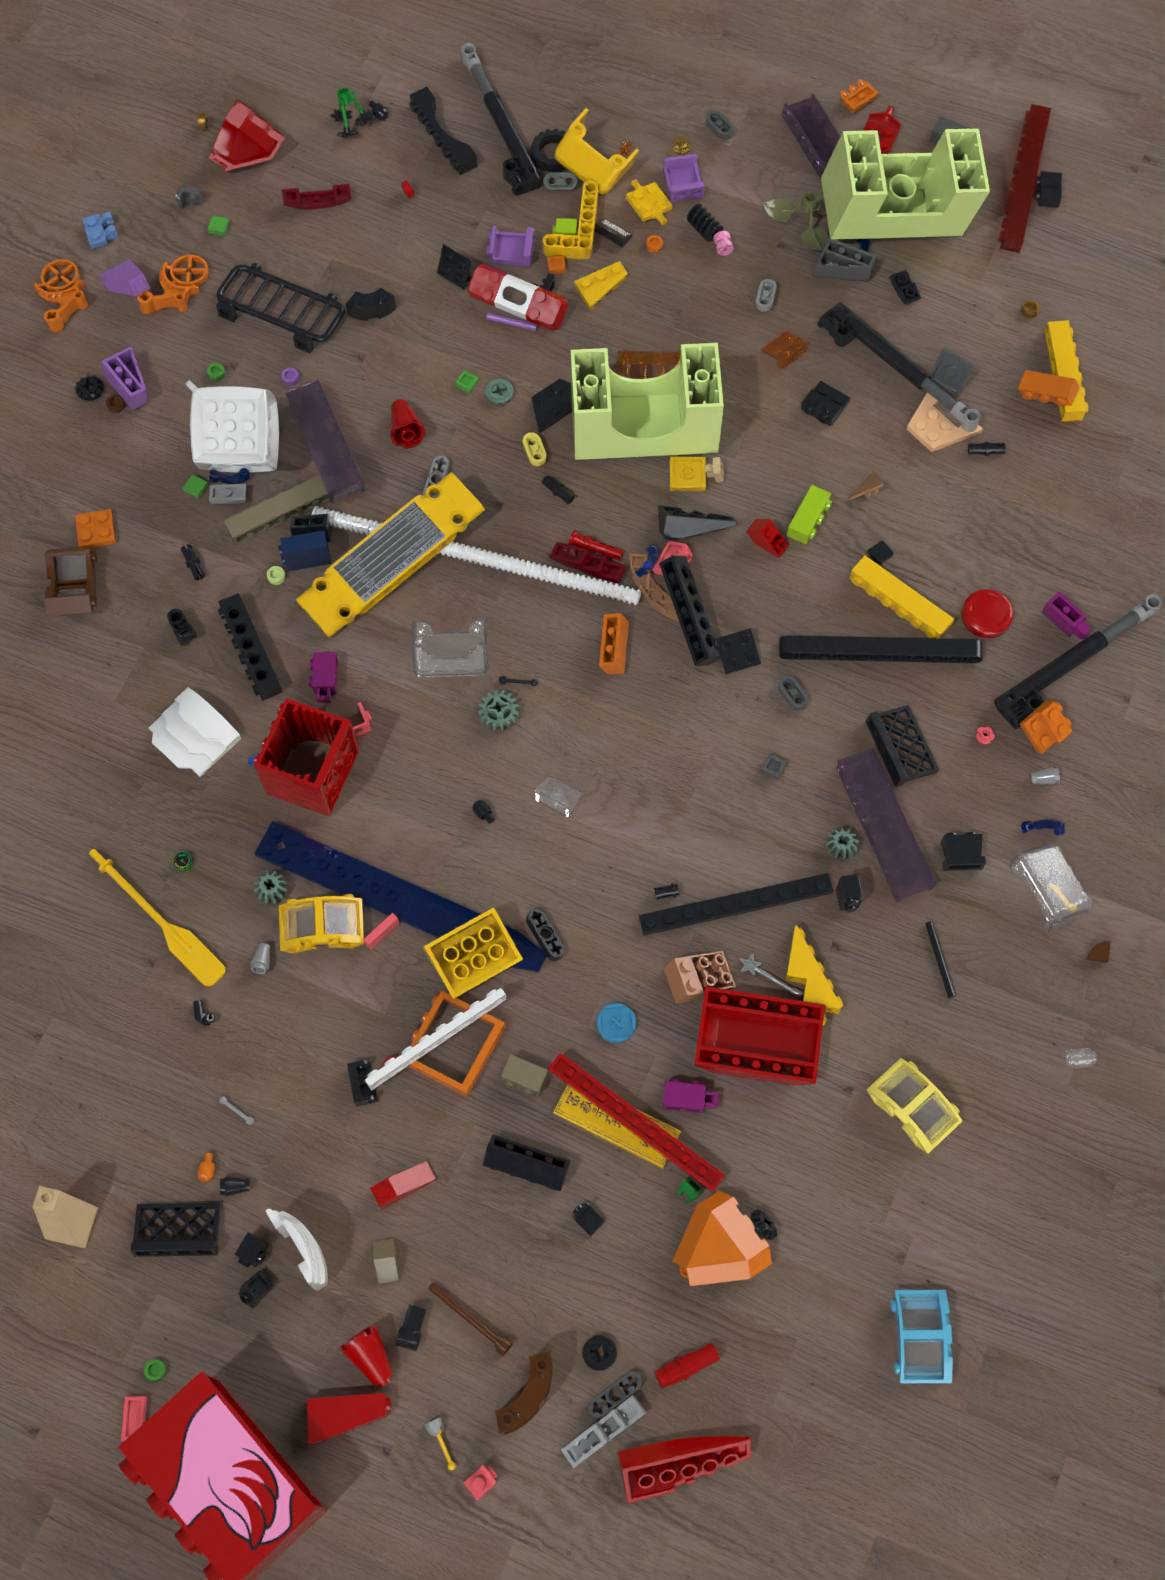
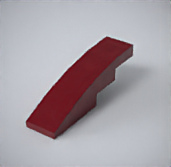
[549,542,626,584]

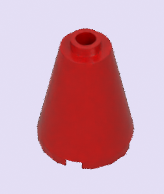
[390,399,426,449]
[339,1324,393,1387]

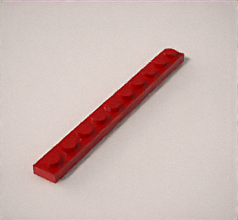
[548,1053,725,1193]

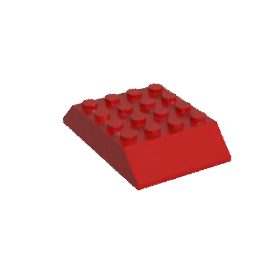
[694,986,825,1086]

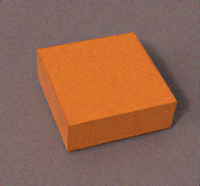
[547,255,566,274]

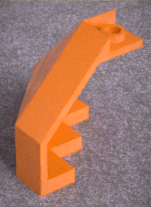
[672,1191,772,1286]

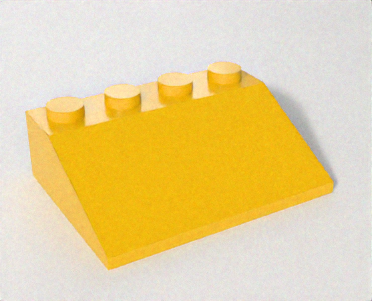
[423,907,523,999]

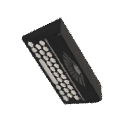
[595,218,632,248]

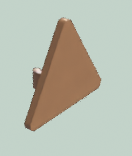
[849,472,883,500]

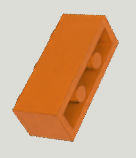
[1018,370,1079,406]
[599,613,629,675]

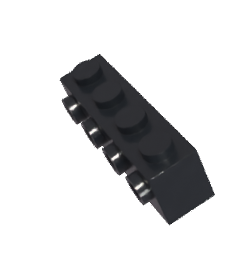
[483,1135,571,1191]

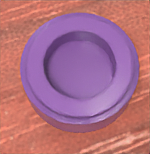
[281,368,299,386]

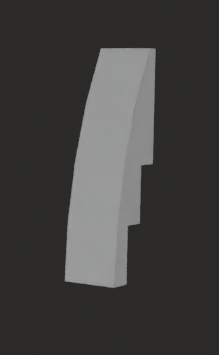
[561,1395,646,1468]

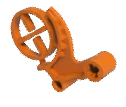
[137,255,209,314]
[34,259,89,333]

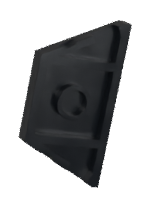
[531,379,572,433]

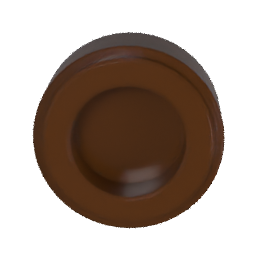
[106,395,125,413]

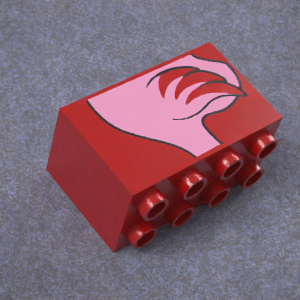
[118,1371,327,1580]

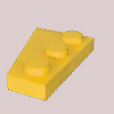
[574,261,628,311]

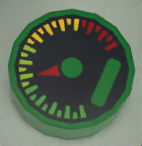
[173,852,193,872]

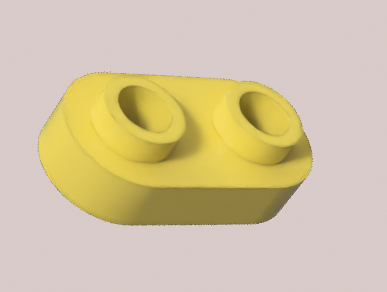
[523,432,547,466]

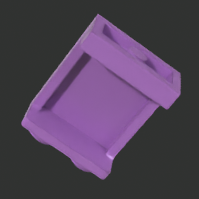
[663,154,705,202]
[486,225,534,267]

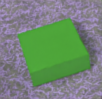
[208,216,230,236]
[455,370,479,394]
[183,474,208,499]

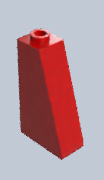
[307,1393,391,1445]

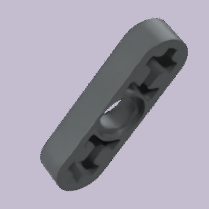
[588,1372,642,1419]

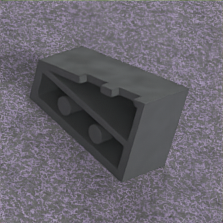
[814,238,877,281]

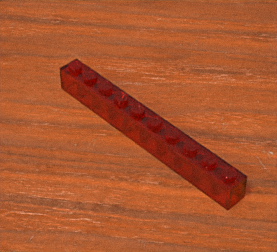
[998,104,1051,253]

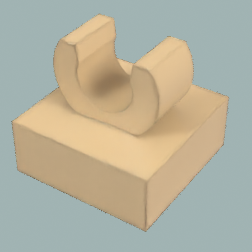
[705,457,724,482]

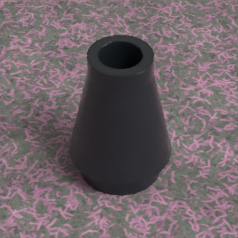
[220,1176,249,1197]

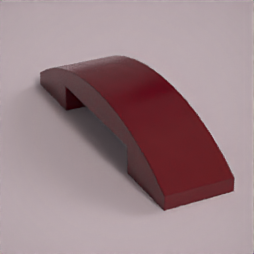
[282,184,352,209]

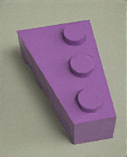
[101,346,147,410]

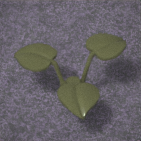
[763,192,829,251]

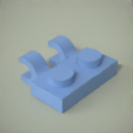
[82,212,118,249]

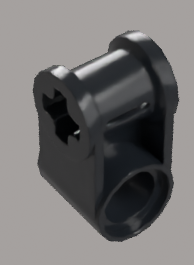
[167,608,198,646]

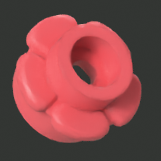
[976,726,995,744]

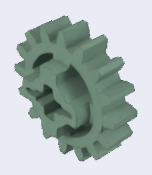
[478,690,519,731]

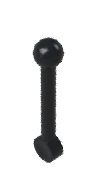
[499,676,538,686]

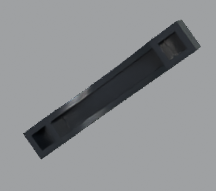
[409,87,478,175]

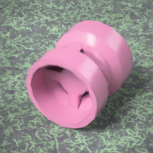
[713,231,734,256]

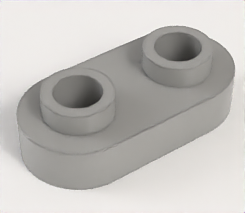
[755,279,777,312]

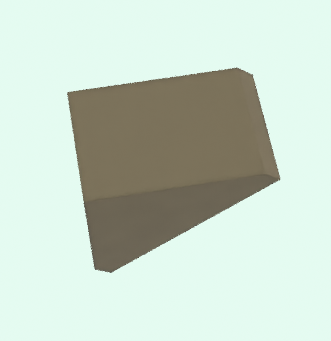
[373,1238,400,1284]

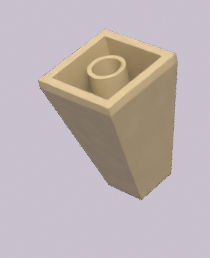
[33,1186,98,1249]

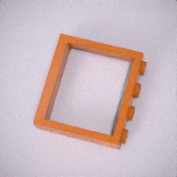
[405,990,506,1098]

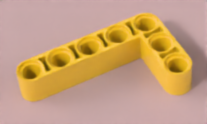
[543,180,598,260]

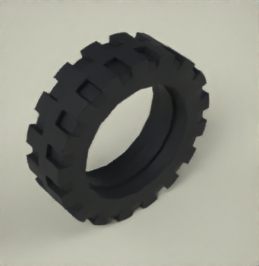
[531,129,567,172]

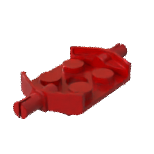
[863,105,901,154]

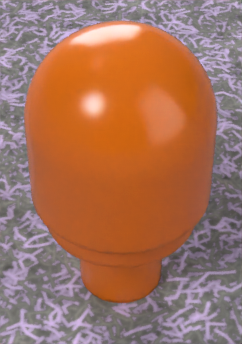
[197,1153,215,1182]

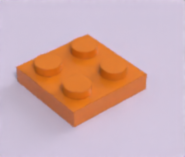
[75,509,116,547]

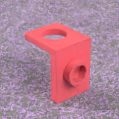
[353,702,372,736]

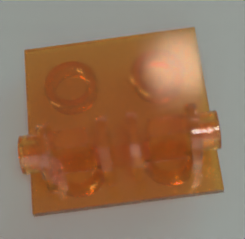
[761,331,810,368]

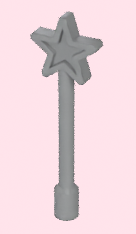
[740,954,804,999]

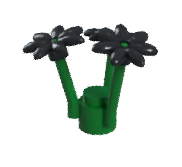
[331,88,375,137]

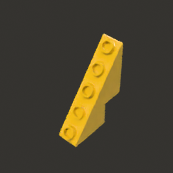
[785,925,843,1014]

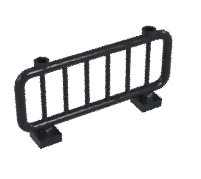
[216,263,345,353]

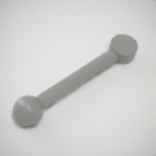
[219,1097,254,1125]

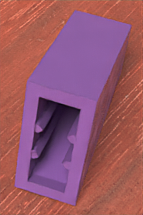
[100,259,150,296]

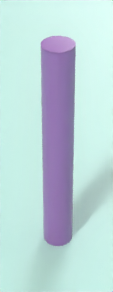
[486,312,538,331]

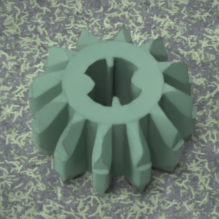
[826,827,859,860]
[254,871,287,904]

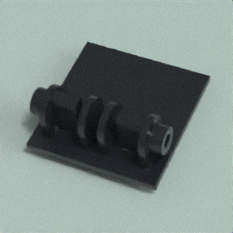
[437,244,472,290]
[715,628,761,674]

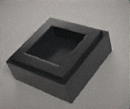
[867,540,894,565]

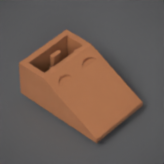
[663,951,736,1004]

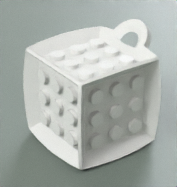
[185,380,279,473]

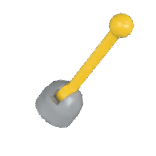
[425,1417,456,1471]

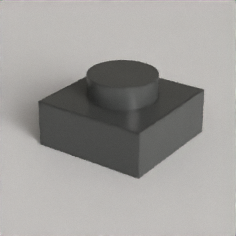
[761,753,787,780]

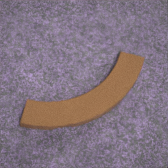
[629,553,679,621]

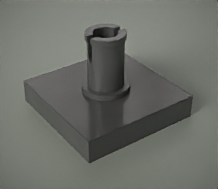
[930,348,975,397]

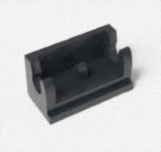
[347,1060,378,1107]

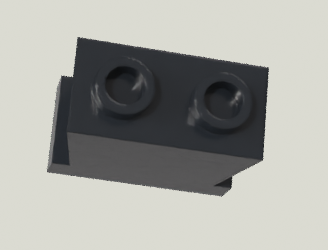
[941,832,986,871]

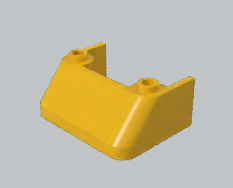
[554,108,639,195]

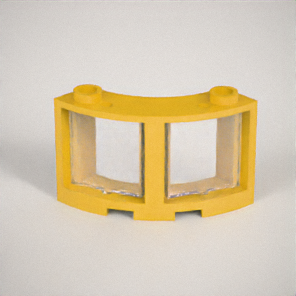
[279,894,364,954]

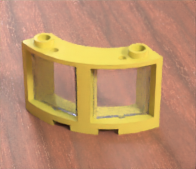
[867,1058,962,1154]

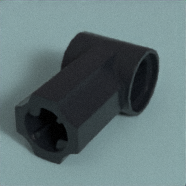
[395,1305,427,1351]

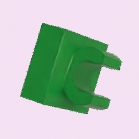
[677,1176,705,1204]

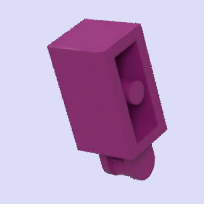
[1042,591,1091,639]
[309,652,338,703]
[662,1079,719,1114]

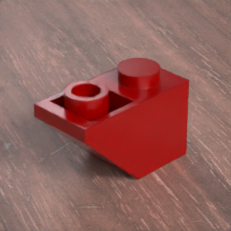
[746,519,789,558]

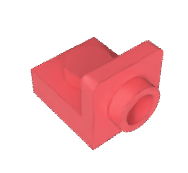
[464,1465,497,1501]

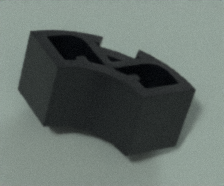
[346,288,396,321]

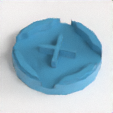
[596,1003,636,1043]

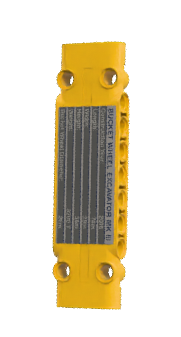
[296,472,485,638]

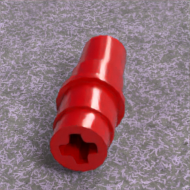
[654,1343,720,1389]

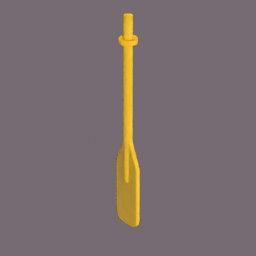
[89,849,226,987]

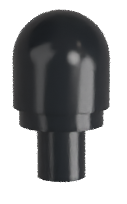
[369,100,389,121]
[472,800,495,824]

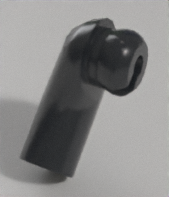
[193,1000,215,1026]

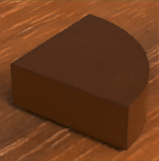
[1087,942,1110,963]

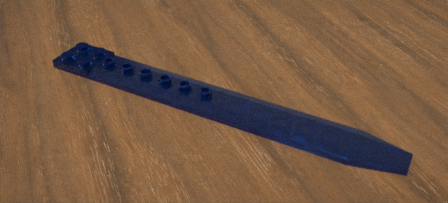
[254,821,546,973]

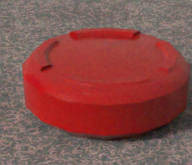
[961,589,1014,639]

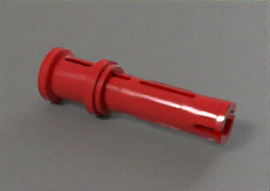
[568,530,625,562]

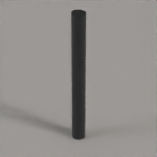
[925,921,956,998]

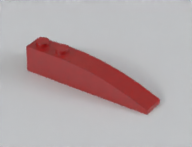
[617,1436,752,1503]

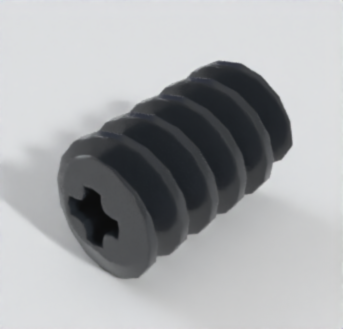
[687,203,723,242]

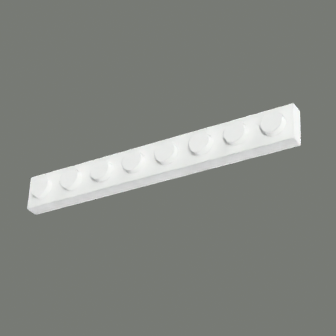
[365,988,506,1091]

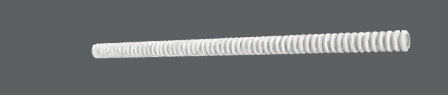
[312,506,641,605]

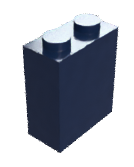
[278,531,331,572]

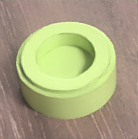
[267,566,286,585]

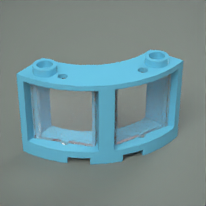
[890,1290,953,1383]

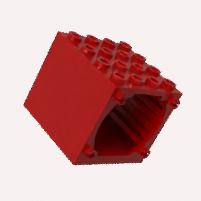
[254,698,360,817]

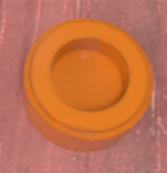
[646,235,663,253]

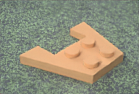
[907,392,983,452]

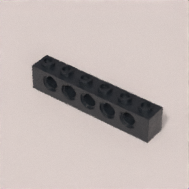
[659,555,722,666]
[217,593,283,701]

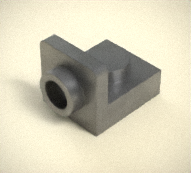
[175,185,204,209]

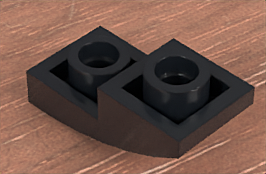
[889,270,921,305]

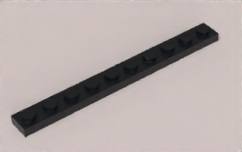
[639,873,833,936]

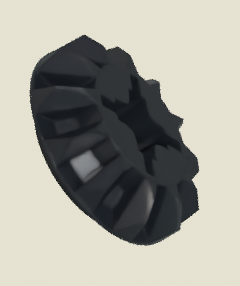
[75,375,104,401]
[751,1209,777,1240]
[582,1335,616,1371]

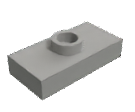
[209,484,247,504]

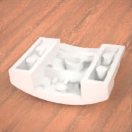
[148,687,241,777]
[266,1209,328,1292]

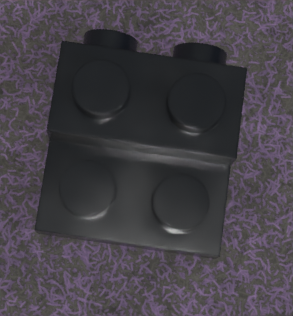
[801,381,850,427]

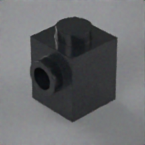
[235,1233,269,1268]

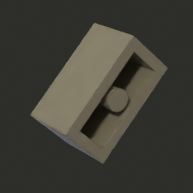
[501,1055,548,1097]

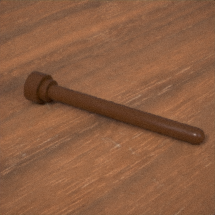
[429,1284,513,1357]

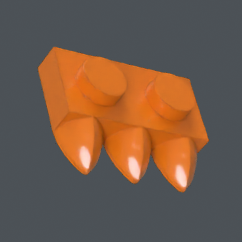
[840,79,879,114]

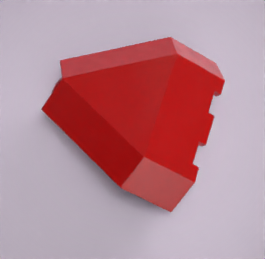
[208,98,285,171]

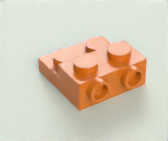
[1019,701,1073,754]

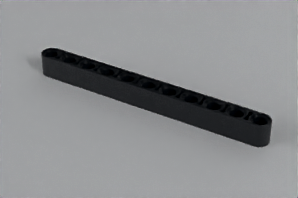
[779,635,983,664]

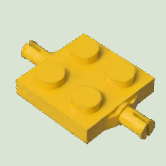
[626,180,673,226]

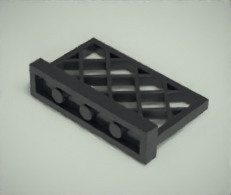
[865,705,939,787]
[130,1203,221,1257]

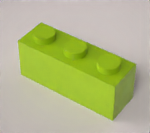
[787,485,832,545]

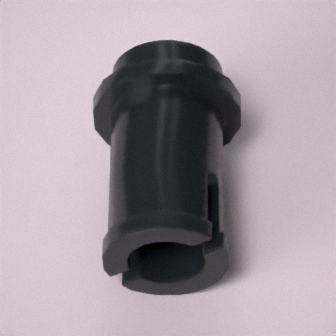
[654,883,679,900]

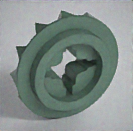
[485,379,513,405]

